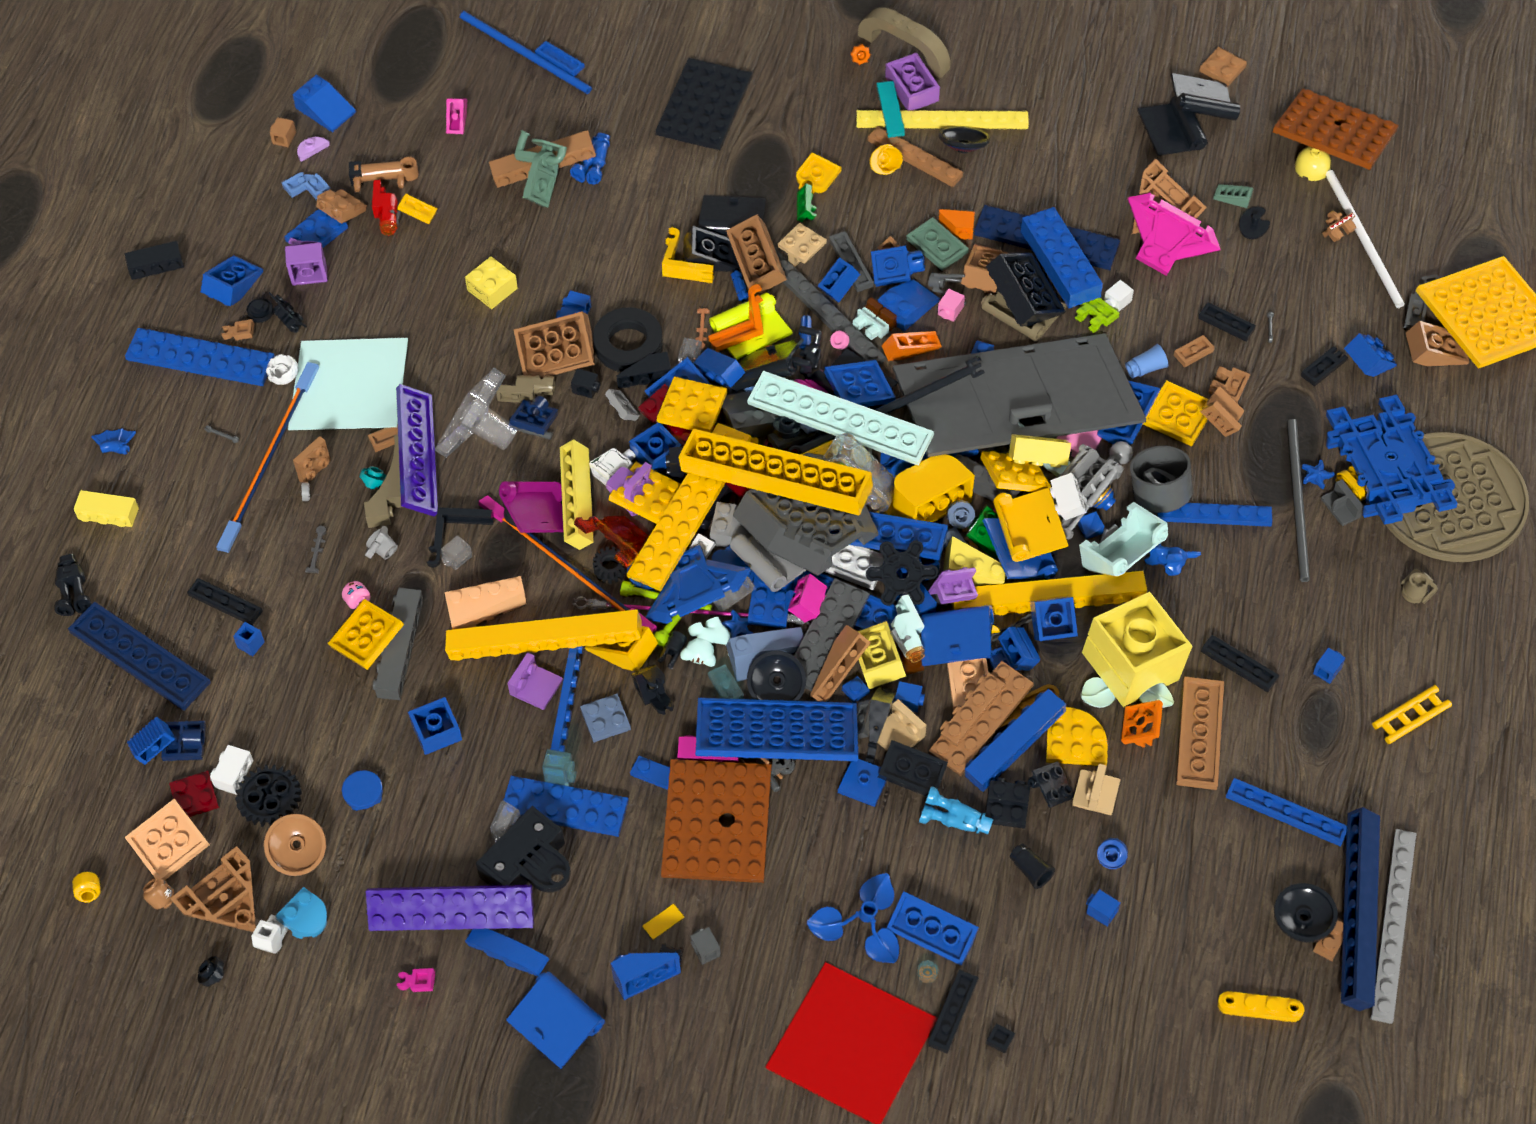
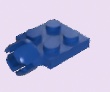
[871,245,925,287]

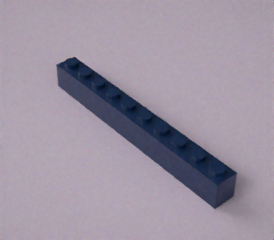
[1341,807,1380,1011]

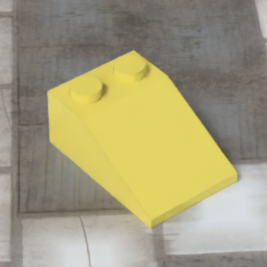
[858,621,906,689]

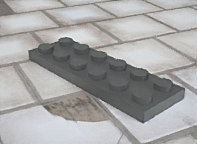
[794,578,870,691]

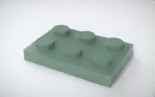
[906,217,969,271]

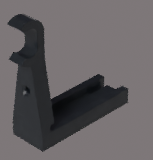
[426,507,494,568]
[865,686,897,764]

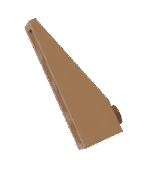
[810,625,871,702]

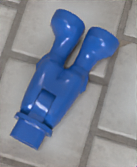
[570,133,610,185]

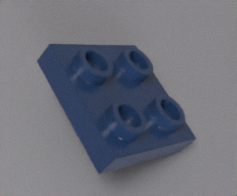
[509,396,558,435]
[161,721,206,761]

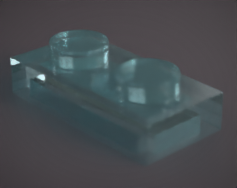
[708,664,744,699]

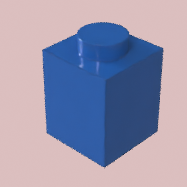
[233,622,265,656]
[1313,648,1345,684]
[895,681,925,713]
[1086,889,1120,927]

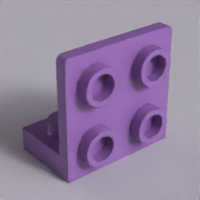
[507,653,563,710]

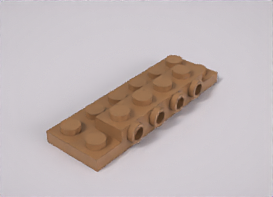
[929,661,1034,776]

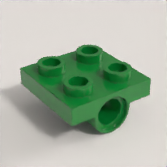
[966,506,998,559]

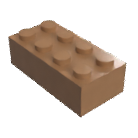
[726,214,787,296]

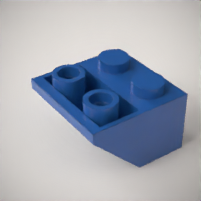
[1344,333,1397,377]

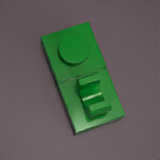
[797,183,817,222]

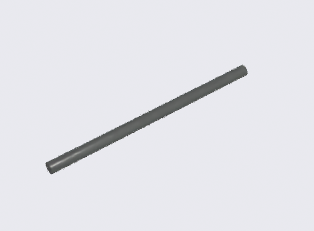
[1287,419,1310,582]

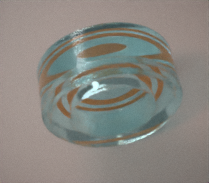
[917,961,938,983]

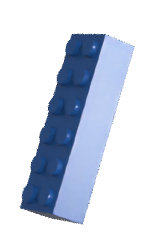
[1021,207,1103,309]

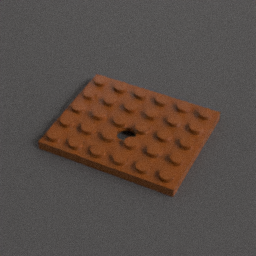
[1273,89,1399,170]
[661,759,771,883]

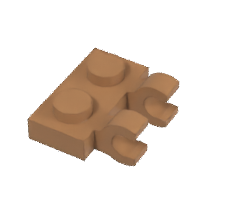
[1208,366,1250,403]

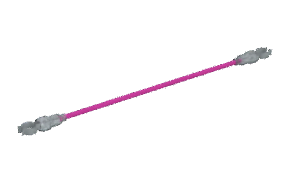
[573,597,811,626]

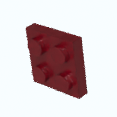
[169,771,219,817]

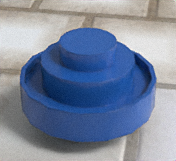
[1097,838,1128,869]

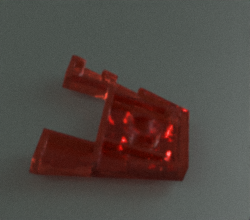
[574,516,649,568]

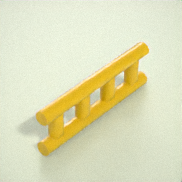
[1372,685,1452,744]

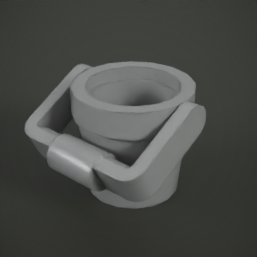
[365,526,398,559]

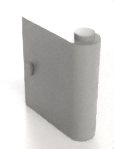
[730,534,806,592]

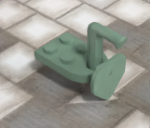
[515,130,567,208]

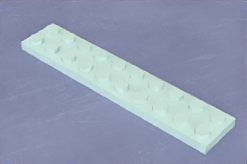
[747,371,934,466]

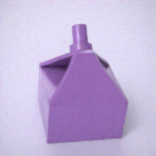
[285,238,328,286]

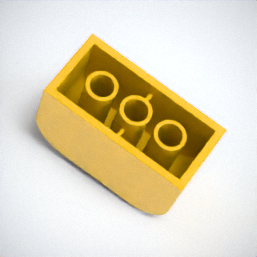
[892,454,975,522]

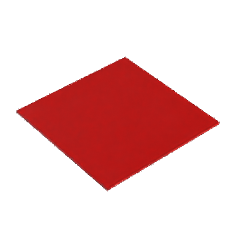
[765,962,938,1124]

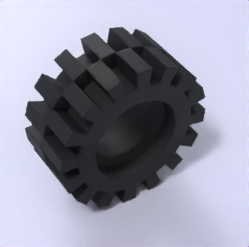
[593,547,628,584]

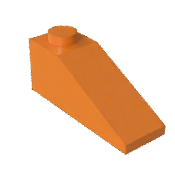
[881,331,942,361]

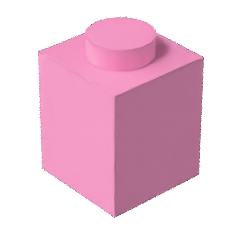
[938,289,965,322]

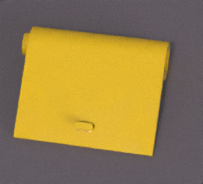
[993,488,1068,562]

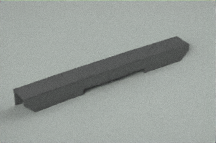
[991,613,1032,642]

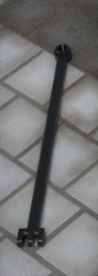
[787,356,985,455]

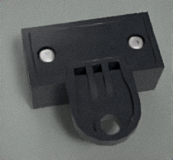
[476,806,571,893]

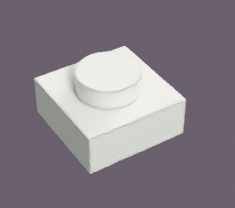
[689,533,716,559]

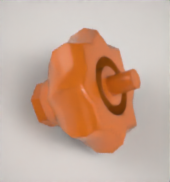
[850,44,871,65]

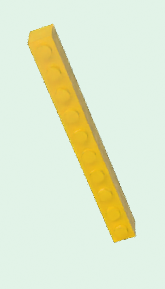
[951,571,1147,615]
[445,610,642,661]

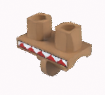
[1322,211,1357,242]

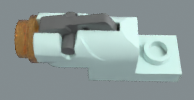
[890,594,925,663]

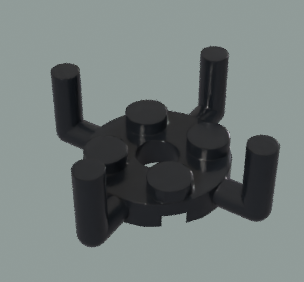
[789,326,822,381]

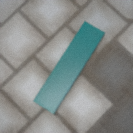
[877,81,905,138]

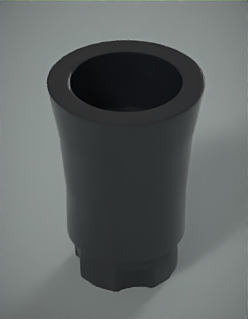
[1009,843,1055,889]

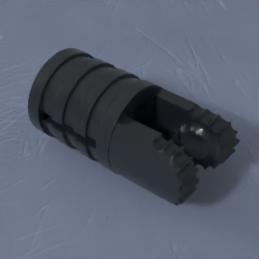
[657,631,687,669]

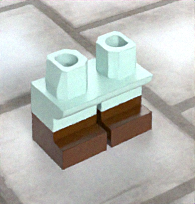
[853,297,897,340]

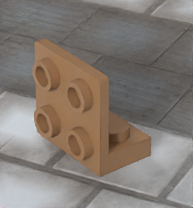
[1200,386,1244,437]

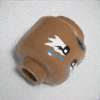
[143,879,174,909]

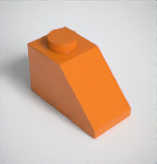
[939,209,975,239]

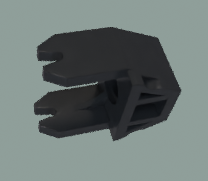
[631,664,674,715]

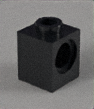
[571,368,601,399]

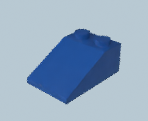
[293,75,356,132]
[201,256,264,306]
[878,279,940,332]
[610,953,681,1000]

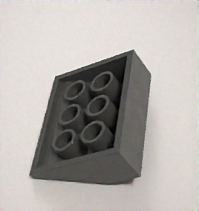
[720,391,779,438]

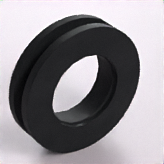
[593,307,663,372]

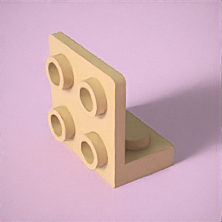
[875,699,926,751]

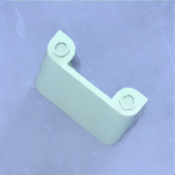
[1079,502,1168,576]

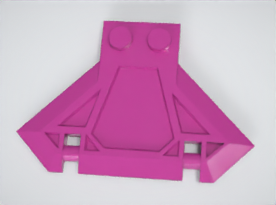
[1127,193,1221,276]

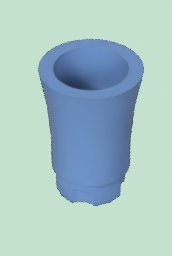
[1125,344,1168,378]

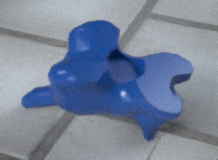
[1144,543,1201,576]

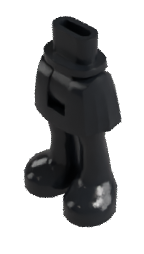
[54,554,91,616]

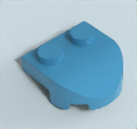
[276,887,327,939]

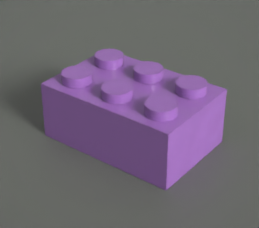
[885,53,940,111]

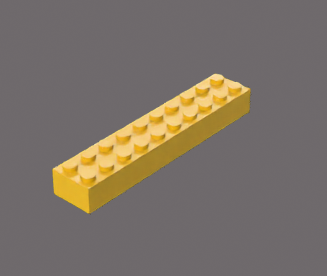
[679,429,873,516]

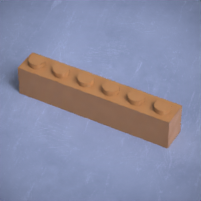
[489,130,596,188]

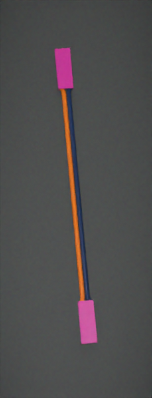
[478,495,657,633]

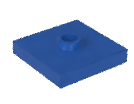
[838,759,887,807]

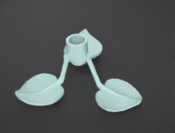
[1081,677,1174,708]

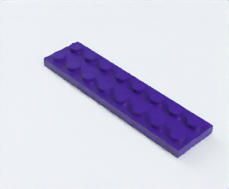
[396,384,438,516]
[366,885,534,931]

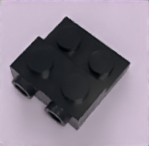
[986,778,1030,829]

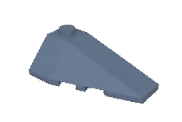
[726,627,804,682]

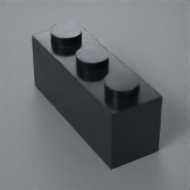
[124,241,184,280]

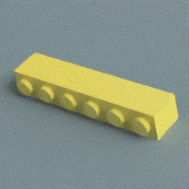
[560,440,594,550]

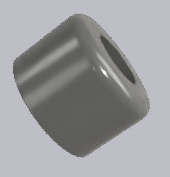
[1130,446,1193,513]

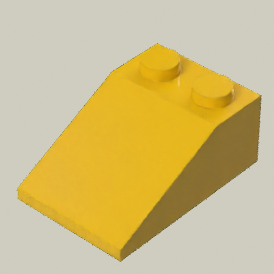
[585,626,658,671]

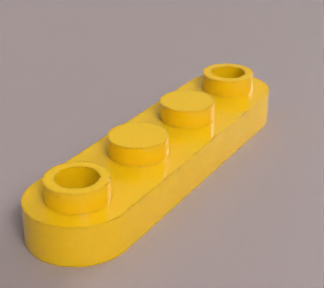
[1217,991,1304,1022]

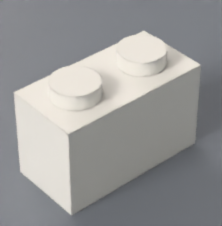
[1050,473,1087,520]
[210,745,253,795]

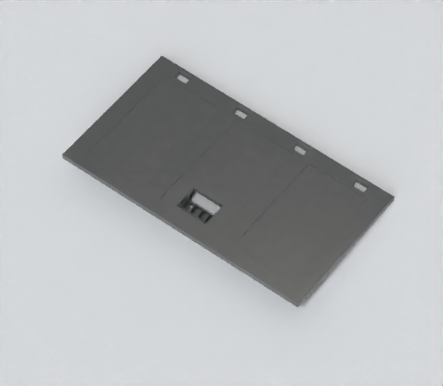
[893,334,1147,457]

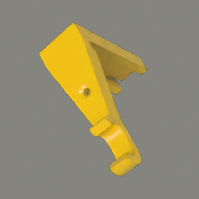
[662,228,714,283]

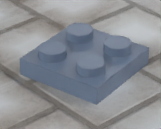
[580,694,631,743]

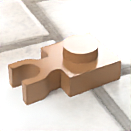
[222,319,254,340]

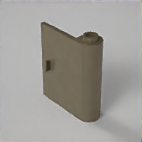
[981,291,1067,342]

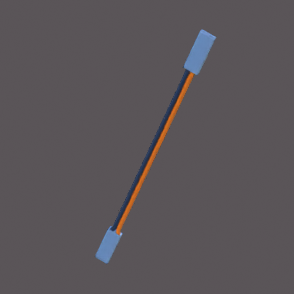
[216,362,319,553]

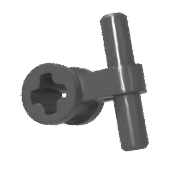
[754,758,795,792]

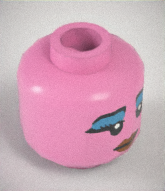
[342,581,370,610]

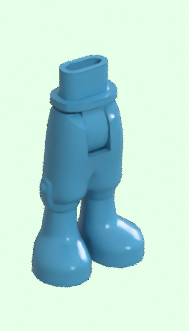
[919,786,993,834]

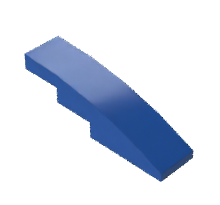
[465,929,549,976]

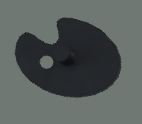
[1239,207,1270,239]

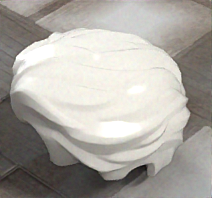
[266,355,298,385]

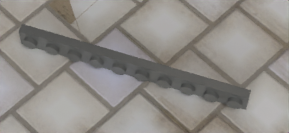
[775,249,885,365]

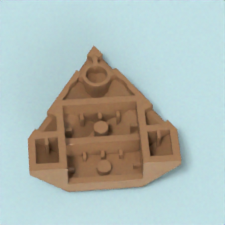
[1132,159,1207,234]
[170,846,256,932]

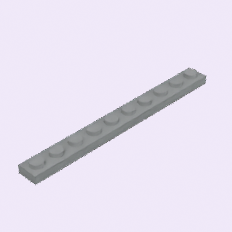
[1371,829,1416,1024]

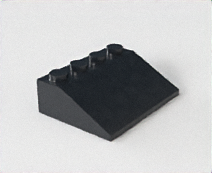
[986,253,1066,327]

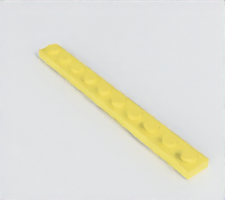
[857,110,1028,129]

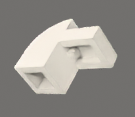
[252,915,288,954]

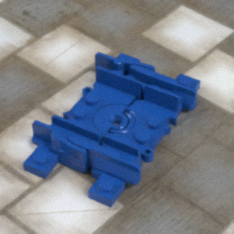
[1326,395,1458,525]

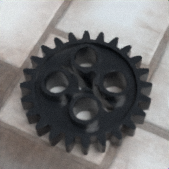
[235,765,302,827]

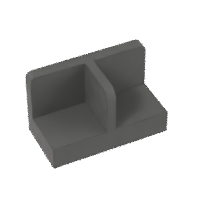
[1321,479,1364,526]

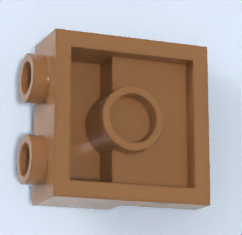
[316,189,367,224]

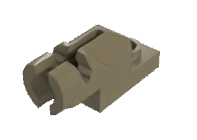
[496,375,555,403]

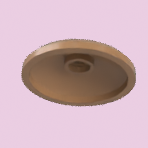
[264,814,326,876]

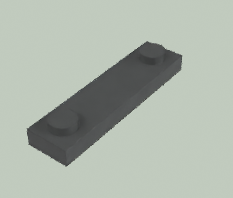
[829,231,874,292]

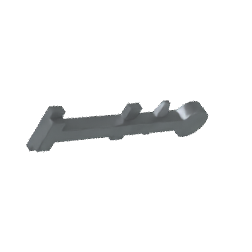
[305,526,326,574]

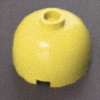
[1295,146,1331,181]

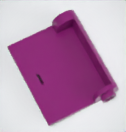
[499,481,564,533]

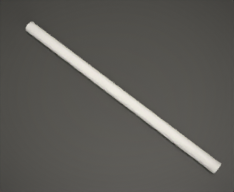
[1326,170,1405,308]

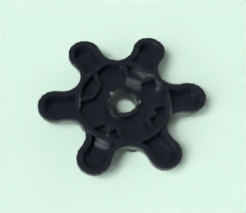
[866,540,939,606]

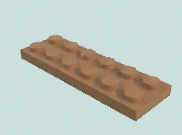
[1176,677,1224,790]

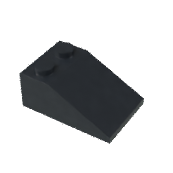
[683,226,740,272]

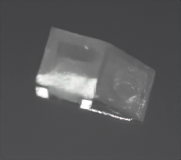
[714,576,756,612]

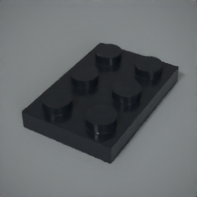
[878,740,948,797]

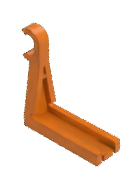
[708,284,763,352]

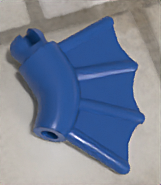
[91,428,136,455]

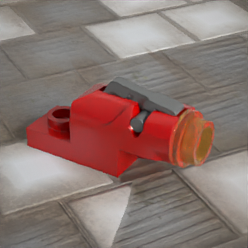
[372,180,402,236]

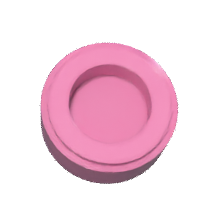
[830,331,849,349]

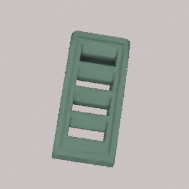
[1213,184,1253,208]

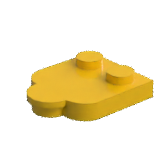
[796,153,841,194]

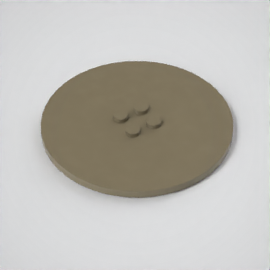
[1386,432,1529,562]

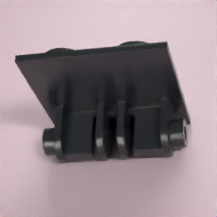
[269,292,307,333]
[1028,761,1074,808]

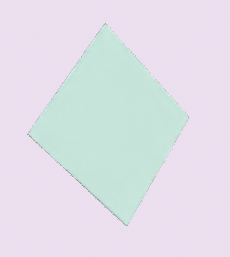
[288,338,408,430]

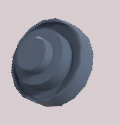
[947,500,975,529]

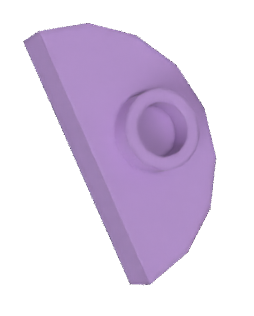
[297,137,330,162]

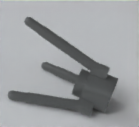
[929,273,966,305]

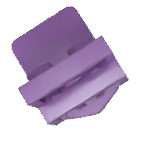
[606,462,655,516]

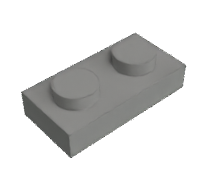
[605,389,640,421]

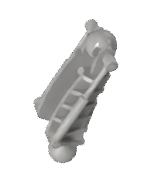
[1047,441,1133,540]

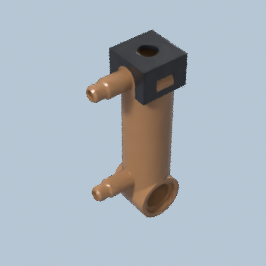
[349,157,419,192]

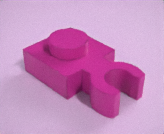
[397,968,435,992]

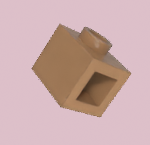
[270,117,296,147]

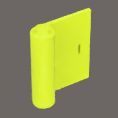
[709,292,793,360]

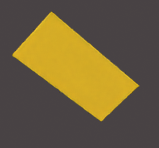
[642,904,684,939]

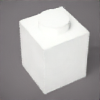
[1104,280,1134,312]

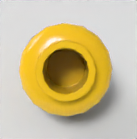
[72,872,101,903]

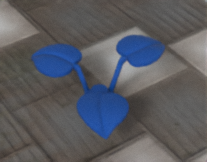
[807,873,899,963]

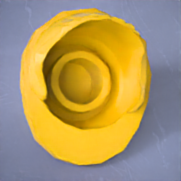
[870,144,903,175]

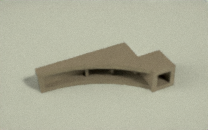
[364,435,402,528]

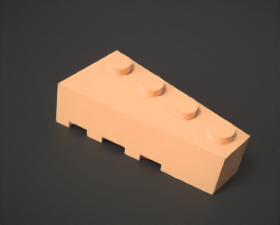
[445,576,526,630]

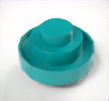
[359,466,386,489]

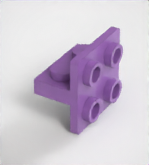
[929,567,978,604]

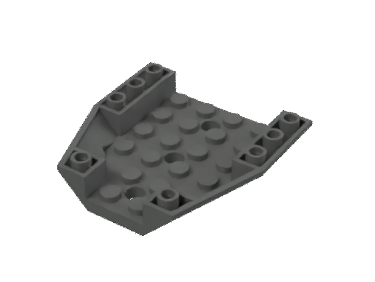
[733,453,879,576]

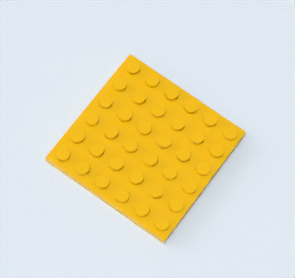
[1416,256,1536,369]

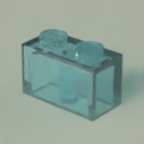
[542,749,576,787]

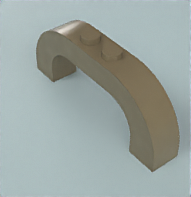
[858,8,950,79]

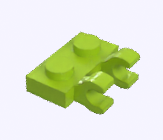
[1075,298,1119,333]

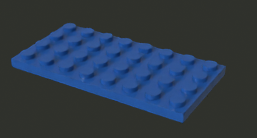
[696,698,858,761]

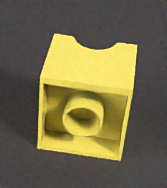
[1082,592,1192,707]

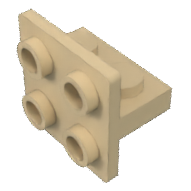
[778,223,826,267]
[1072,764,1120,815]

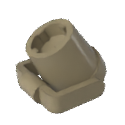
[1401,569,1438,604]

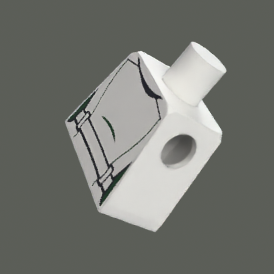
[589,448,635,485]

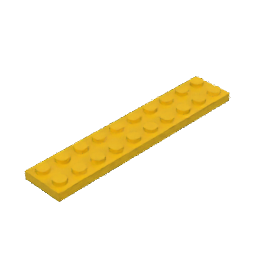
[627,423,752,591]

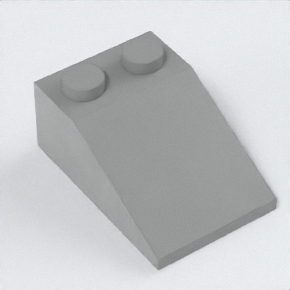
[710,502,752,548]

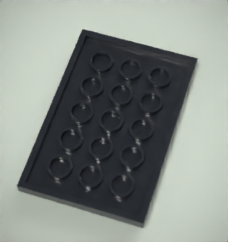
[655,58,752,151]

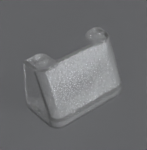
[822,433,895,513]

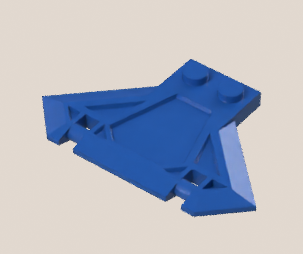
[645,545,751,624]

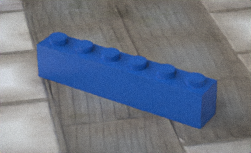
[965,689,1066,792]

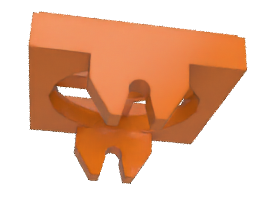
[1121,700,1163,747]

